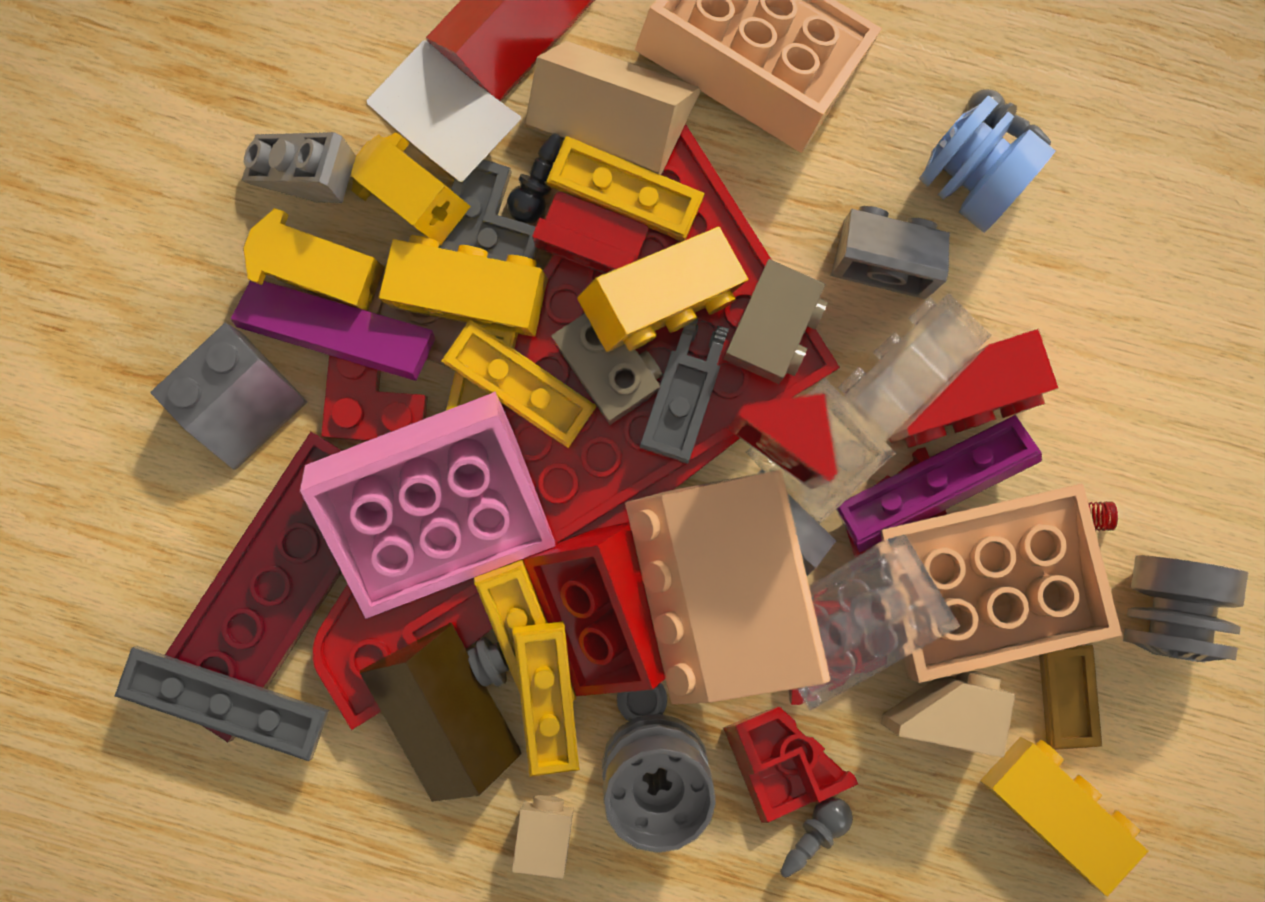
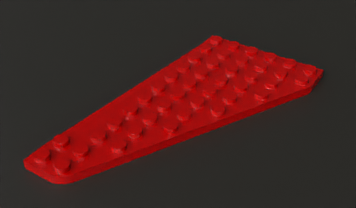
[313,123,840,730]

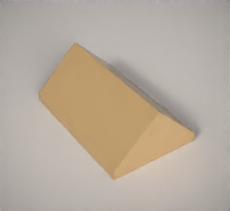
[525,41,700,175]

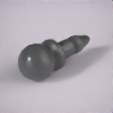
[966,89,1051,145]
[780,797,853,878]

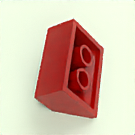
[523,522,666,696]

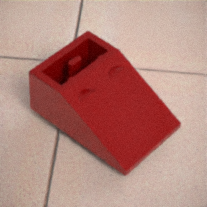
[889,329,1059,448]

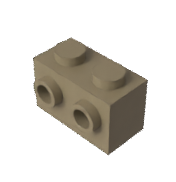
[723,259,828,384]
[551,313,663,425]

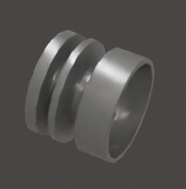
[1123,555,1248,663]
[602,714,716,853]

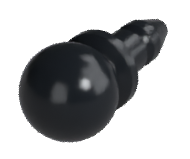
[507,133,560,224]

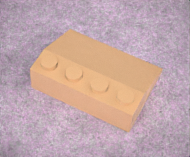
[634,0,882,153]
[625,469,830,705]
[880,483,1122,683]

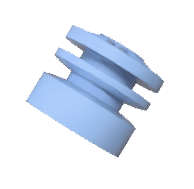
[919,95,1055,233]

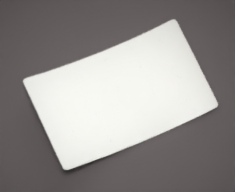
[367,40,521,182]

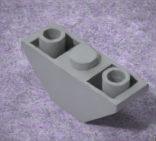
[242,132,356,203]

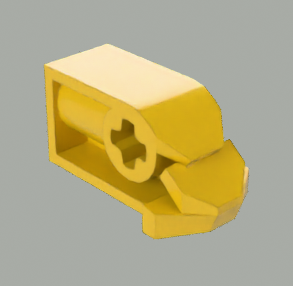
[351,132,471,246]
[243,208,385,311]

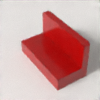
[532,191,649,274]

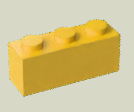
[577,227,748,353]
[379,235,548,337]
[980,737,1149,897]

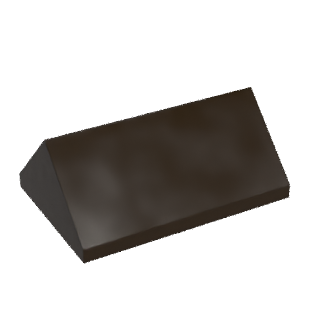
[360,622,522,802]

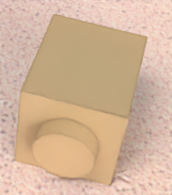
[512,795,574,879]

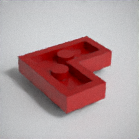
[321,355,428,441]

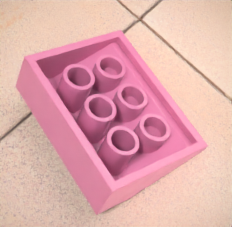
[300,392,556,618]

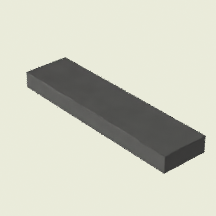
[115,646,329,761]

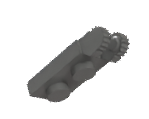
[640,318,729,464]

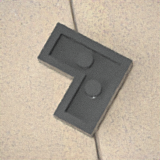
[439,159,539,261]

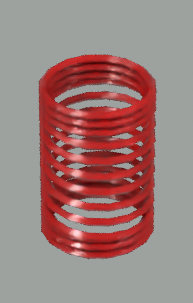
[1088,501,1118,531]

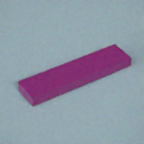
[231,281,436,381]
[835,415,1042,552]

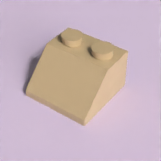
[881,671,1016,758]

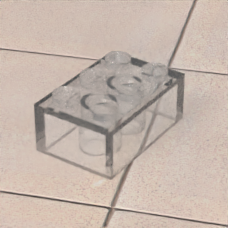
[797,534,960,710]

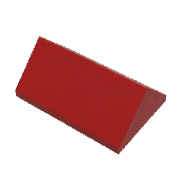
[426,0,595,102]
[727,393,838,490]

